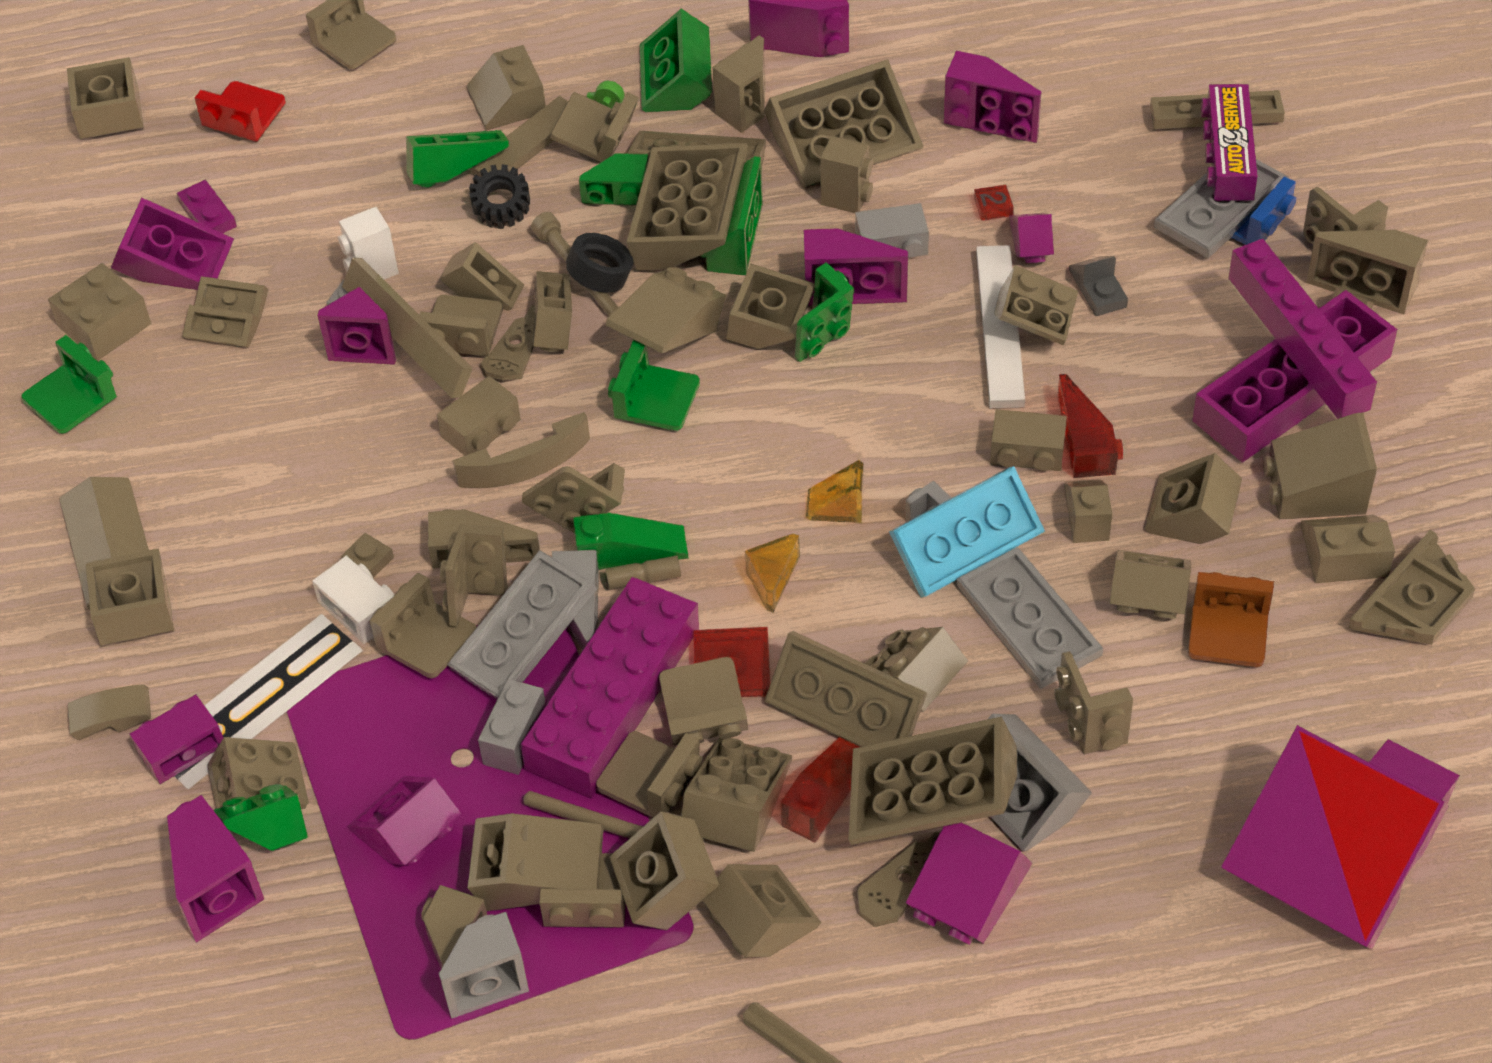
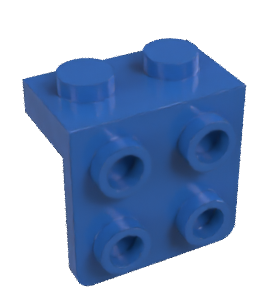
[1231,176,1297,245]

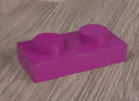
[177,179,237,233]

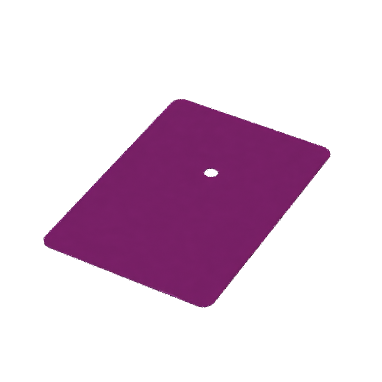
[287,625,694,1040]

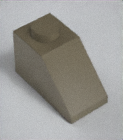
[440,242,524,311]
[1064,479,1112,543]
[421,885,487,969]

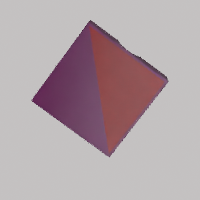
[1221,725,1449,949]

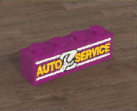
[1201,84,1258,201]

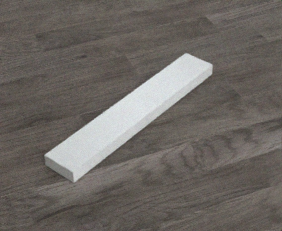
[976,245,1025,409]

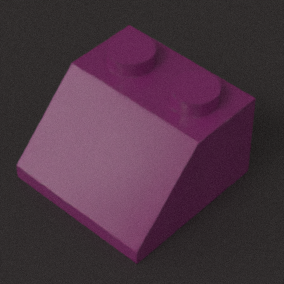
[348,776,461,866]

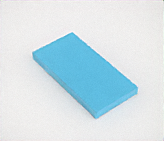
[889,466,1045,597]

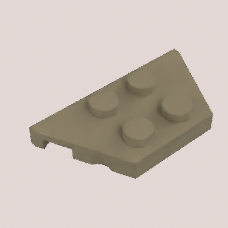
[1349,530,1475,645]

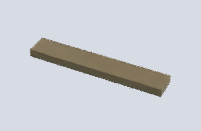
[342,258,473,398]

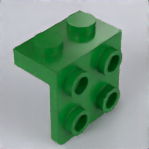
[795,262,854,362]
[21,335,117,434]
[608,339,700,431]

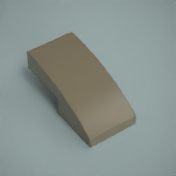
[68,685,151,740]

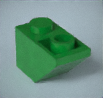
[579,153,649,205]
[213,784,308,851]

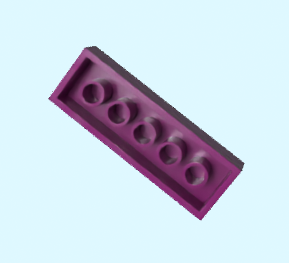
[1192,290,1398,463]
[521,577,699,799]

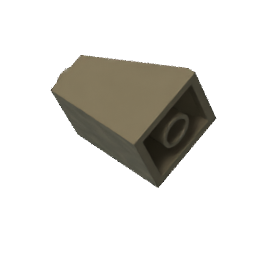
[1263,413,1377,520]

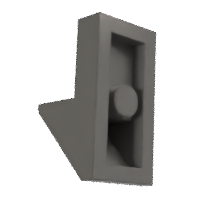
[1069,256,1128,316]

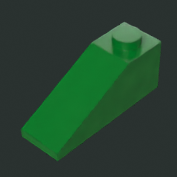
[406,130,509,187]
[573,513,689,570]

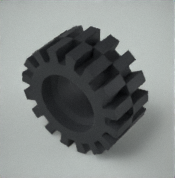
[469,164,530,229]

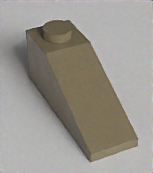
[533,271,572,352]
[428,509,540,568]

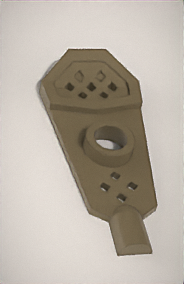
[480,305,534,381]
[857,831,940,927]

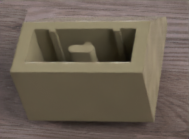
[712,35,766,133]
[994,265,1078,345]
[864,627,968,712]

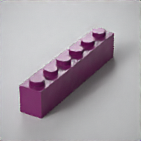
[1228,239,1377,419]

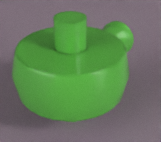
[587,80,625,109]

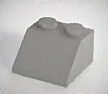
[439,912,529,1018]

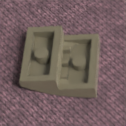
[182,276,268,348]

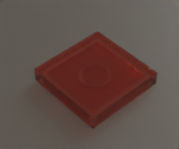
[693,627,770,697]

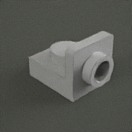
[906,481,951,521]

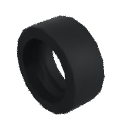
[566,233,634,293]

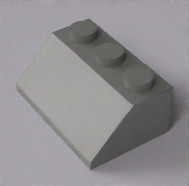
[988,714,1092,851]

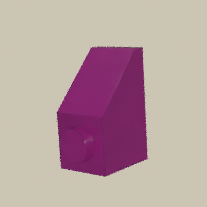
[1009,213,1054,263]

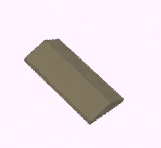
[628,131,766,167]
[59,477,149,609]

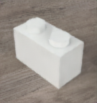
[338,207,399,280]
[312,555,394,644]

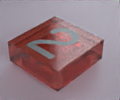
[974,184,1014,221]

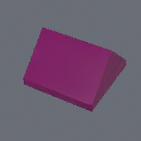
[317,287,396,365]

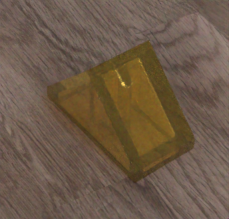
[806,460,864,523]
[745,533,800,613]

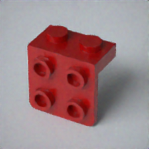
[194,81,286,142]

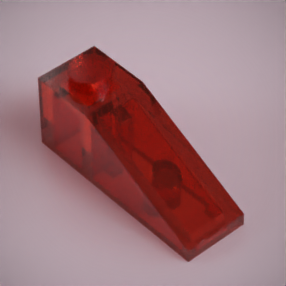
[1057,374,1123,478]
[781,737,860,843]

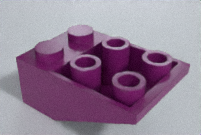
[944,50,1042,143]

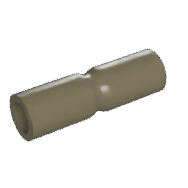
[605,556,681,590]

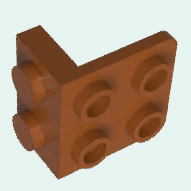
[1188,572,1274,667]

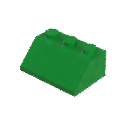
[640,8,712,112]
[701,156,763,276]

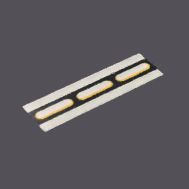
[174,614,363,789]

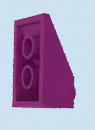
[748,0,849,57]
[111,197,234,290]
[803,228,908,306]

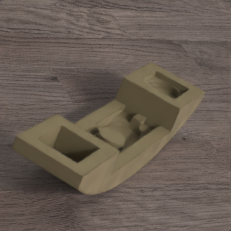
[453,412,590,488]

